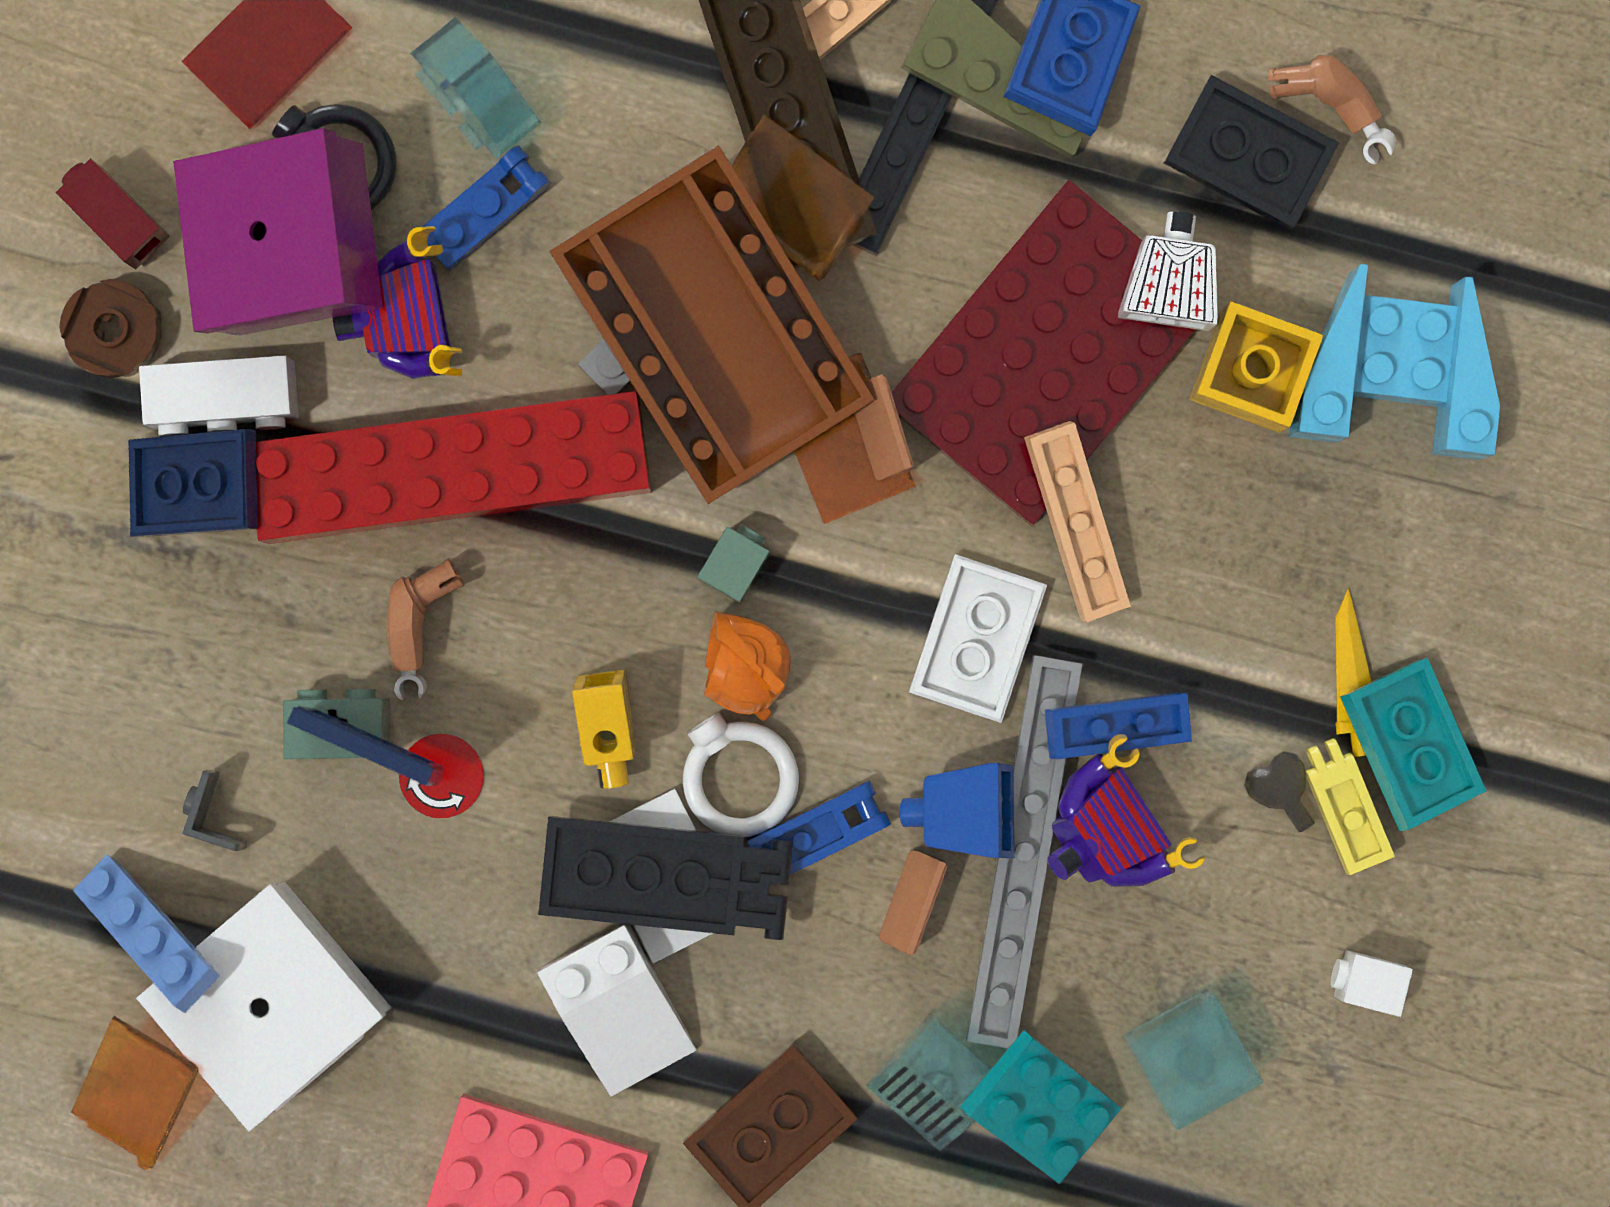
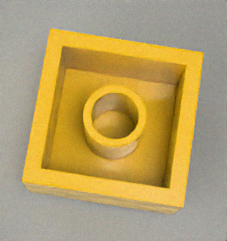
[1189,301,1323,433]

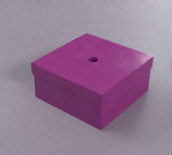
[173,128,383,336]

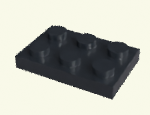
[1164,75,1339,231]

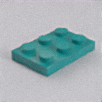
[1340,657,1487,831]
[960,1030,1122,1184]

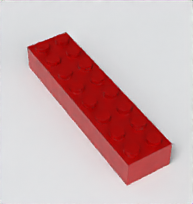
[256,391,652,544]

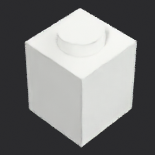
[1330,950,1413,1017]

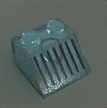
[866,1012,993,1151]

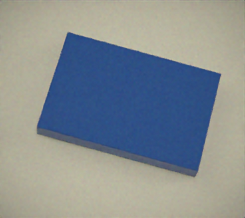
[1003,0,1141,136]

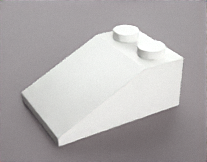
[537,924,697,1097]

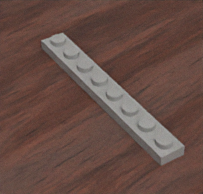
[966,655,1082,1049]

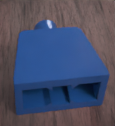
[899,763,1015,859]

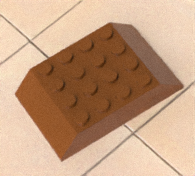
[549,145,874,504]

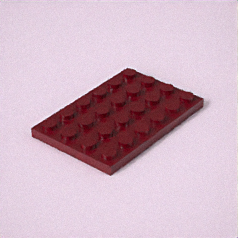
[891,180,1218,526]

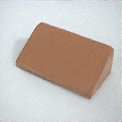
[855,374,914,481]
[879,850,948,956]

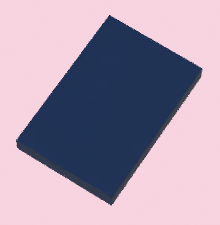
[128,429,258,537]
[287,706,445,786]

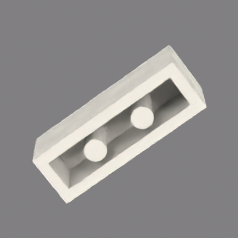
[139,355,299,437]

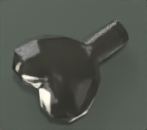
[1244,751,1315,833]

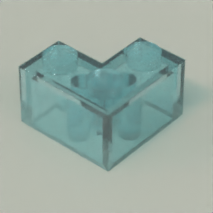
[410,17,542,159]

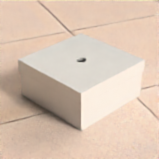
[136,882,391,1132]

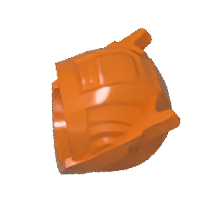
[703,611,791,721]

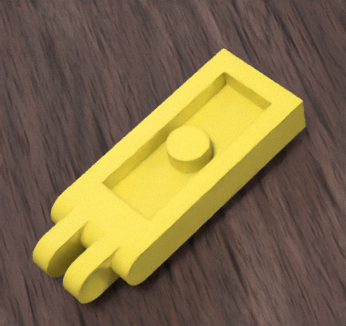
[1305,738,1395,875]

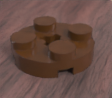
[60,279,161,378]

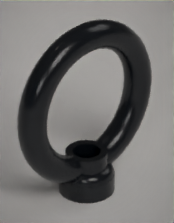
[272,104,397,210]

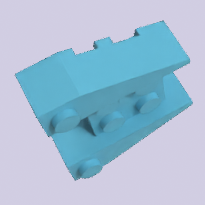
[1289,264,1500,460]

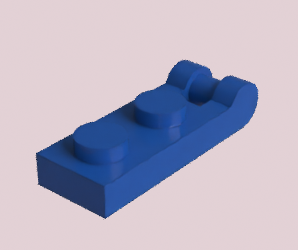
[422,145,551,272]
[748,780,891,885]

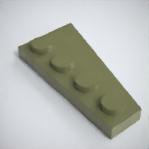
[901,0,1085,158]

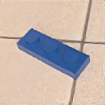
[1045,692,1192,759]

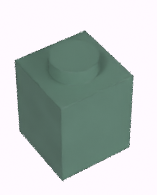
[697,525,770,604]

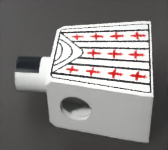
[1118,212,1218,331]

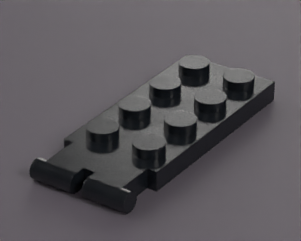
[538,816,793,940]

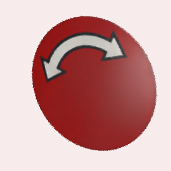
[399,734,484,818]

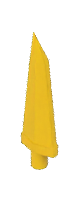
[1335,587,1371,757]

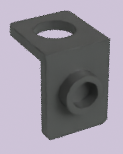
[182,770,247,851]

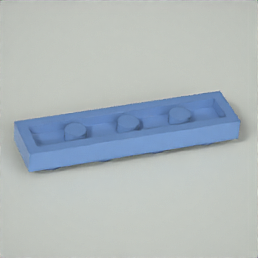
[73,854,220,1013]

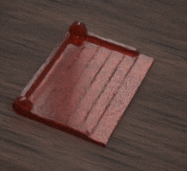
[181,0,352,129]

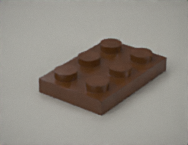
[683,1043,858,1207]

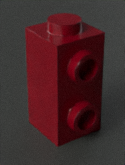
[55,158,170,270]

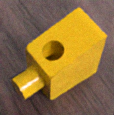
[572,669,636,789]

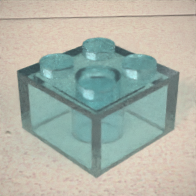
[1122,989,1264,1131]

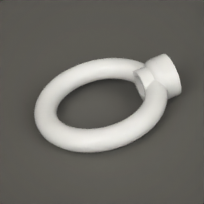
[683,712,799,837]

